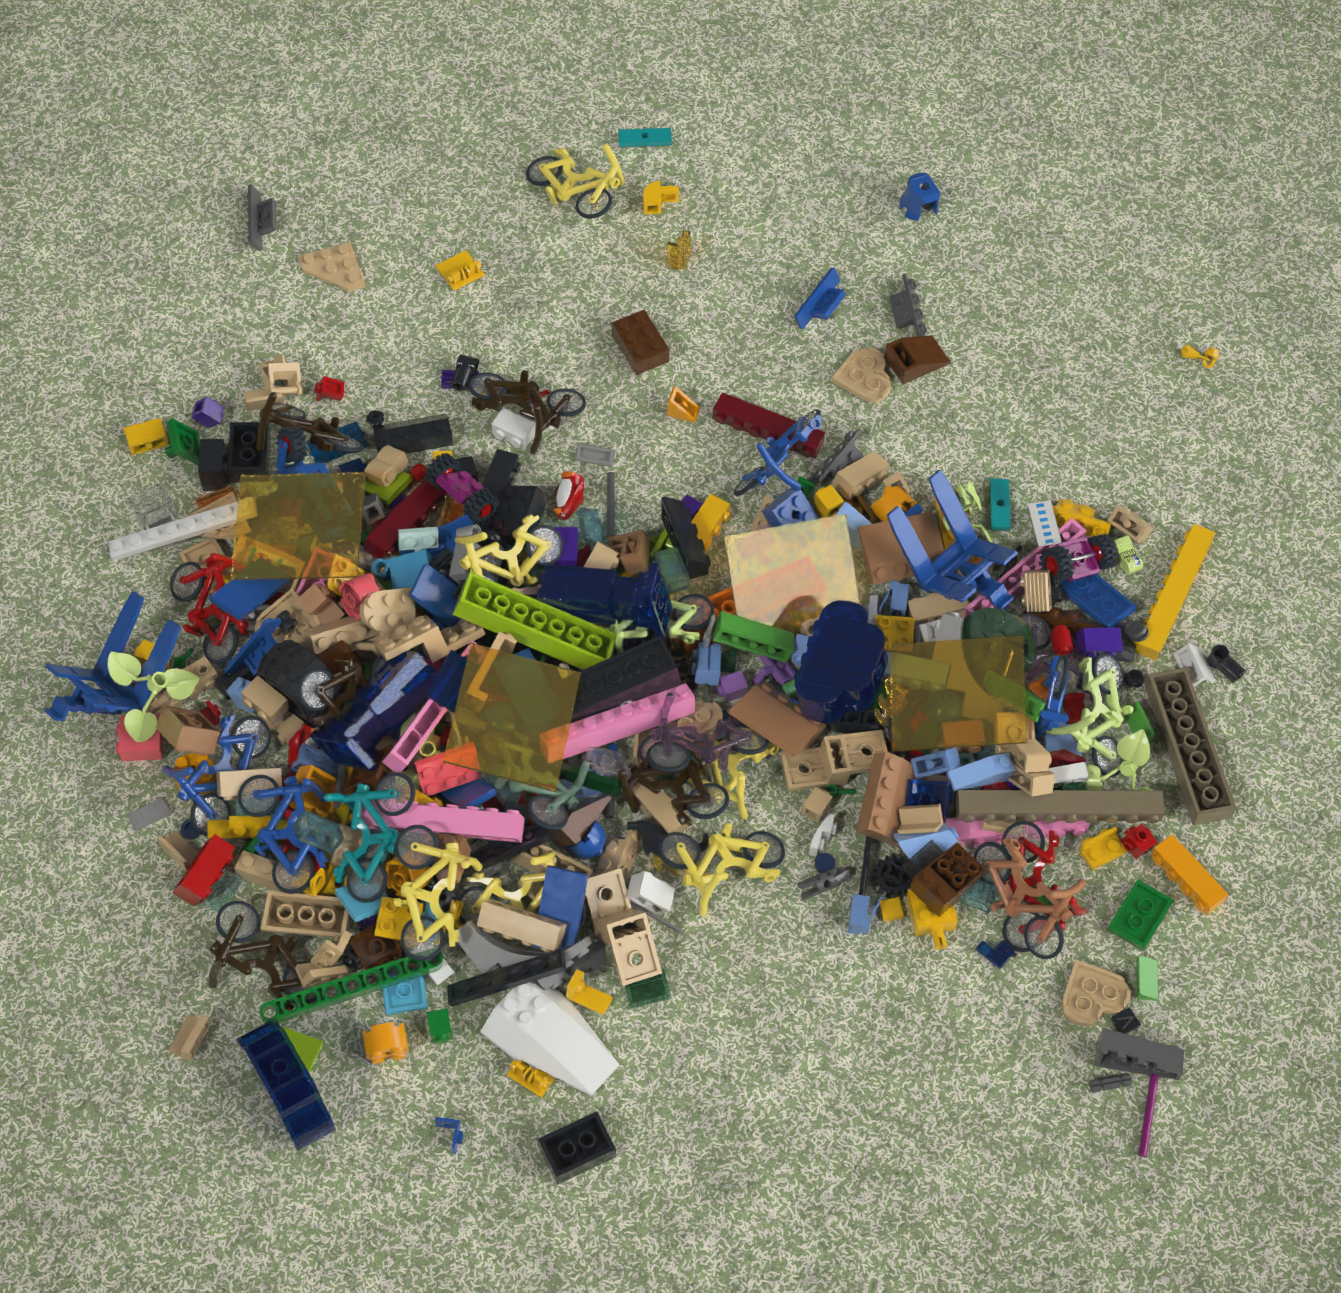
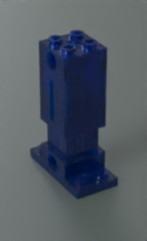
[537,562,673,639]
[310,650,442,772]

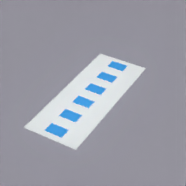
[1028,500,1062,547]

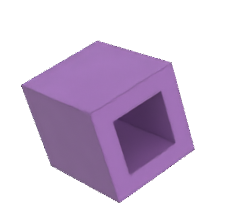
[716,671,748,703]

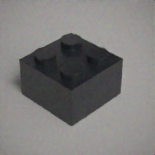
[198,439,230,491]

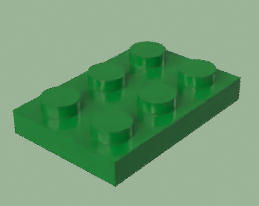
[1107,879,1174,951]

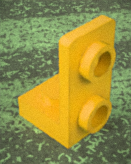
[566,969,613,1015]

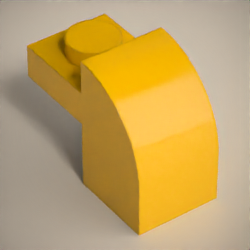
[643,181,679,214]

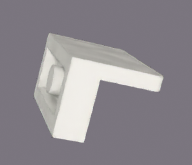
[1173,644,1216,687]

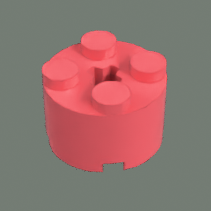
[339,573,382,620]

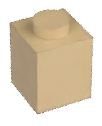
[802,787,833,823]

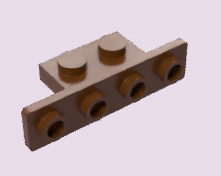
[1023,606,1101,640]

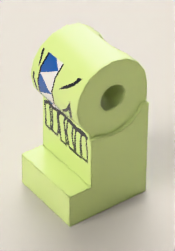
[1113,535,1143,575]

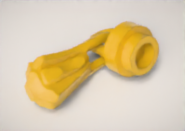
[1181,345,1219,368]

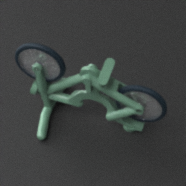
[478,730,590,830]

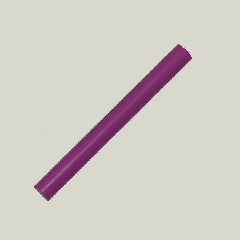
[1138,1074,1159,1158]

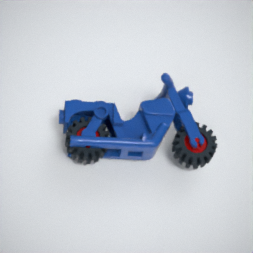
[264,426,354,544]

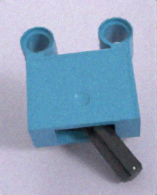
[371,548,454,609]

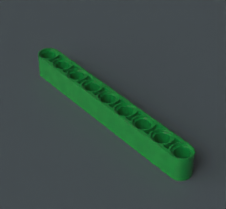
[260,949,443,1025]

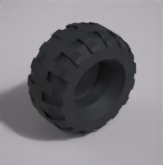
[257,640,345,728]

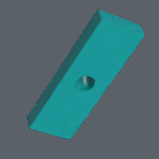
[618,128,672,147]
[989,478,1011,531]

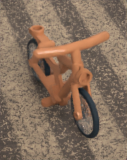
[973,837,1086,959]

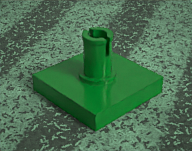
[165,418,200,465]

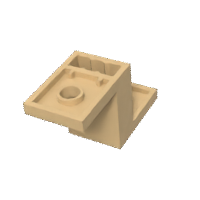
[585,868,662,986]

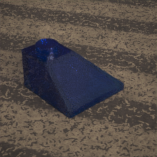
[906,779,953,823]

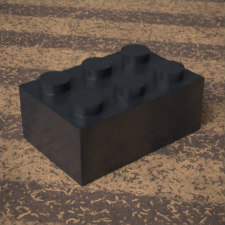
[227,422,271,483]
[490,486,548,548]
[538,1111,616,1185]

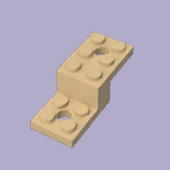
[373,615,486,663]
[780,730,888,792]

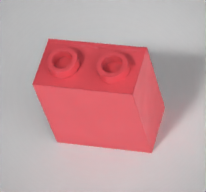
[116,714,163,761]

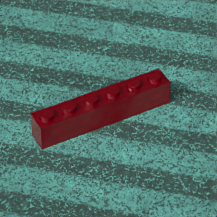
[712,392,825,459]
[363,479,449,559]

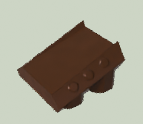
[316,640,366,687]
[349,922,405,970]

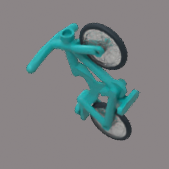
[324,772,415,903]

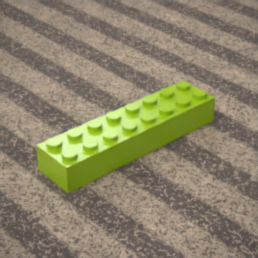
[453,572,617,670]

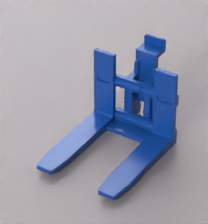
[887,470,1018,609]
[44,591,181,721]

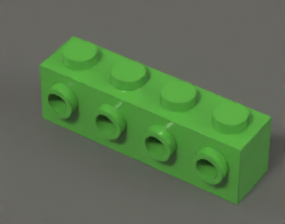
[713,611,794,663]

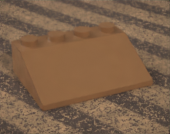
[858,511,945,585]
[728,681,827,757]
[856,751,926,849]

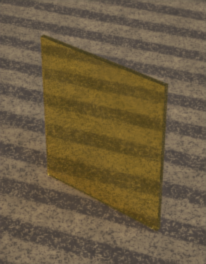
[231,472,366,580]
[723,514,863,635]
[890,635,1028,751]
[443,643,581,792]

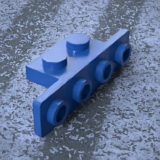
[794,267,846,329]
[398,514,474,561]
[223,618,282,676]

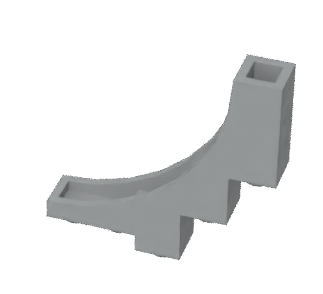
[458,918,593,990]

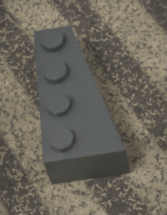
[1094,1028,1185,1080]

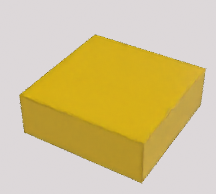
[879,897,904,922]

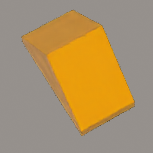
[667,386,700,422]

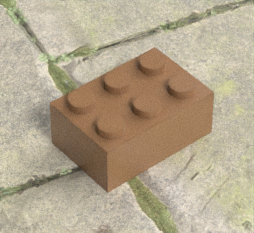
[156,705,220,756]

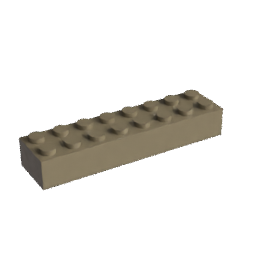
[1144,667,1236,826]

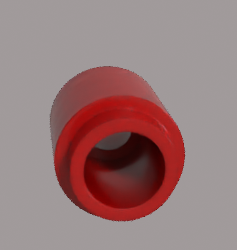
[1051,625,1073,656]

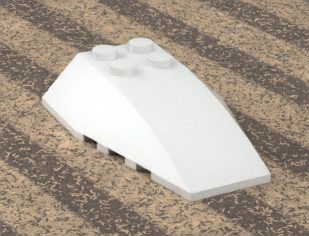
[480,980,619,1096]

